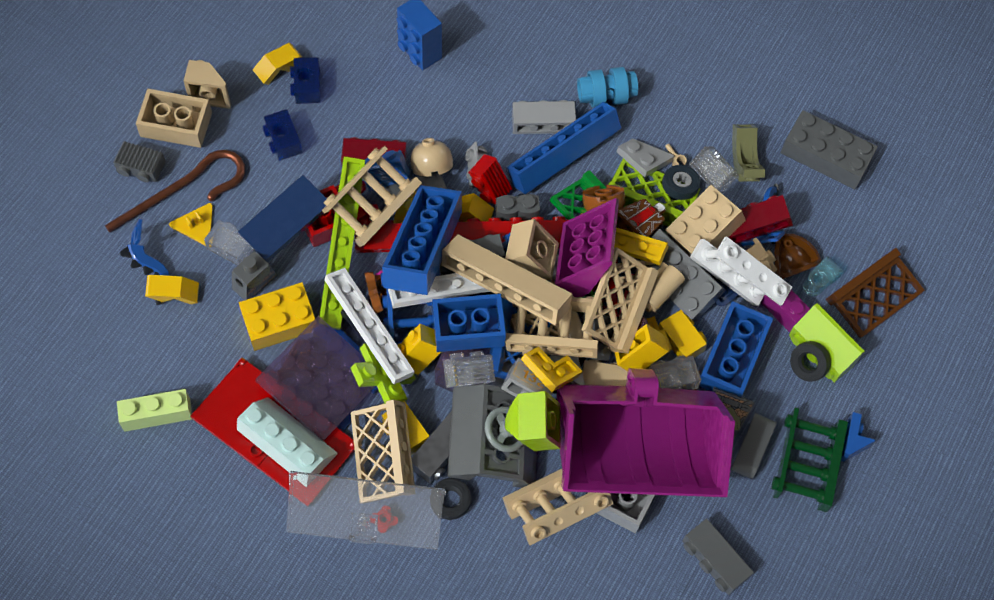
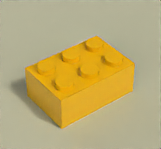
[238,282,317,351]

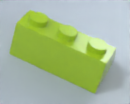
[788,303,864,383]

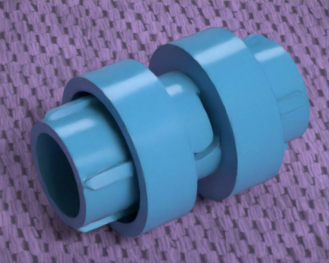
[577,67,638,108]

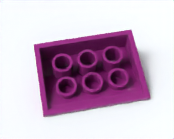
[555,198,619,298]

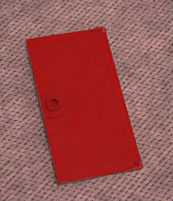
[190,357,355,506]

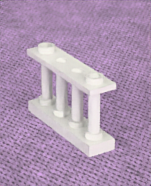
[690,237,792,306]

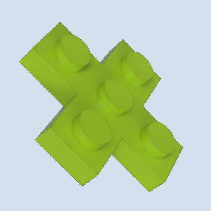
[351,343,416,404]

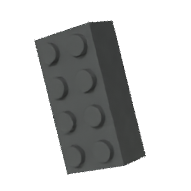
[780,110,878,190]
[633,229,726,322]

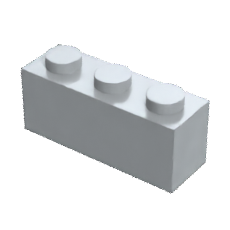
[512,100,576,134]

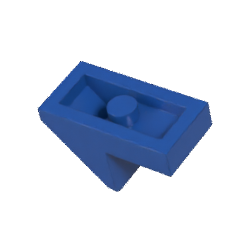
[841,412,875,462]

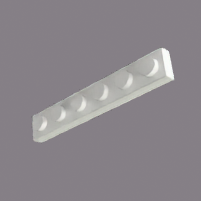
[325,268,414,384]

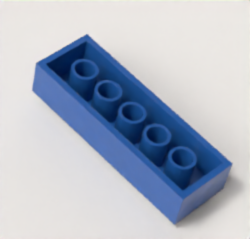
[382,185,462,295]

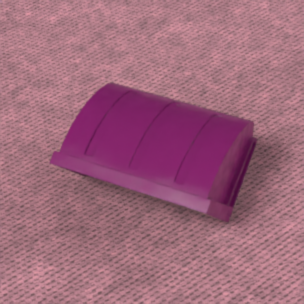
[557,368,735,497]

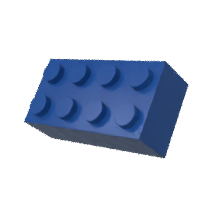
[698,301,773,397]

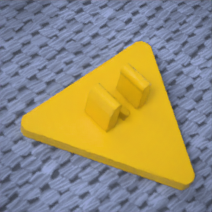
[169,203,213,246]

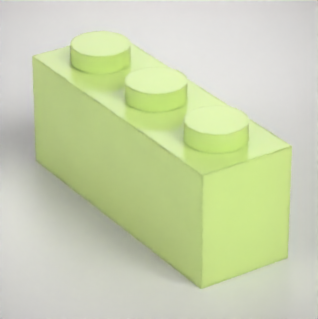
[117,389,192,432]

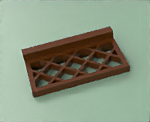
[825,248,925,338]

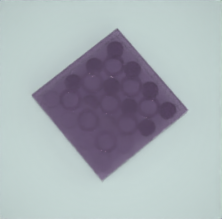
[255,316,376,441]

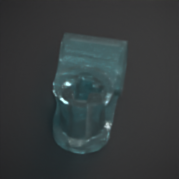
[803,256,844,296]

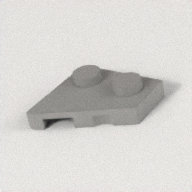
[617,139,675,177]

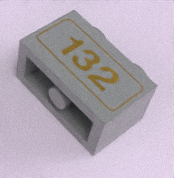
[501,358,553,397]

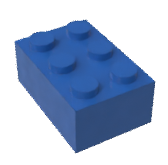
[396,0,442,71]
[432,294,506,352]

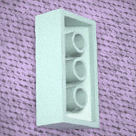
[237,397,337,486]

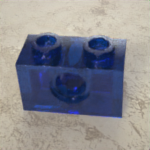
[290,57,321,104]
[262,109,302,161]

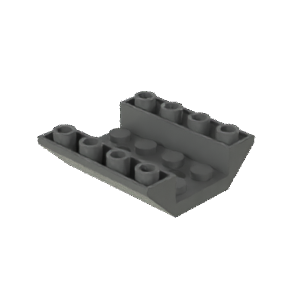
[448,384,537,488]

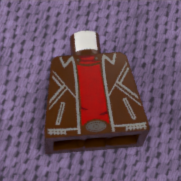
[616,199,666,238]

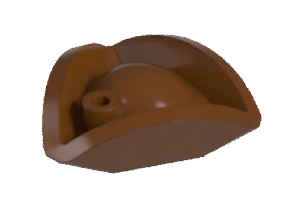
[774,233,821,279]

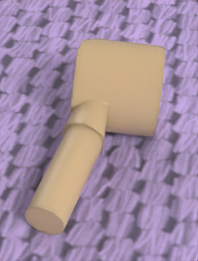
[665,144,687,166]

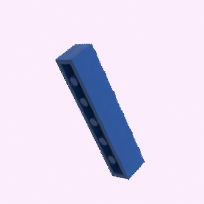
[507,102,621,194]

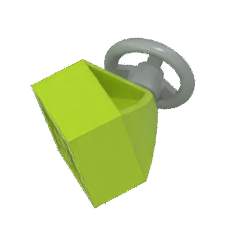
[485,391,561,452]

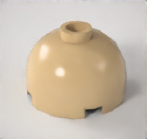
[411,138,453,177]

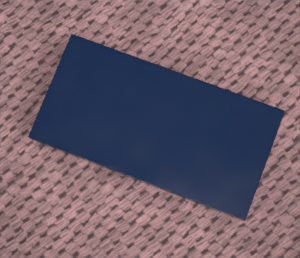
[238,175,327,263]

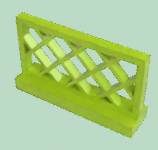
[609,158,701,227]

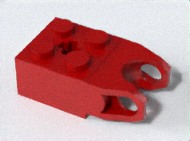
[305,181,379,247]

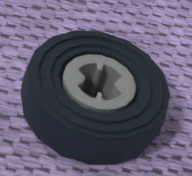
[662,165,700,200]

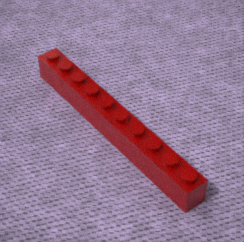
[355,216,568,253]

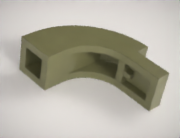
[732,124,765,182]

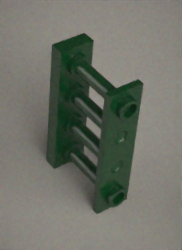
[771,408,848,513]

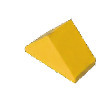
[458,193,494,222]

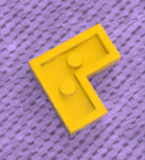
[521,346,583,392]

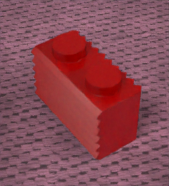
[468,154,512,204]

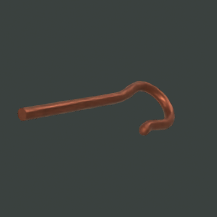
[105,150,245,233]

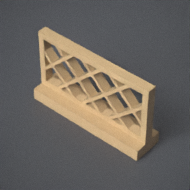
[581,248,659,353]
[351,400,416,503]

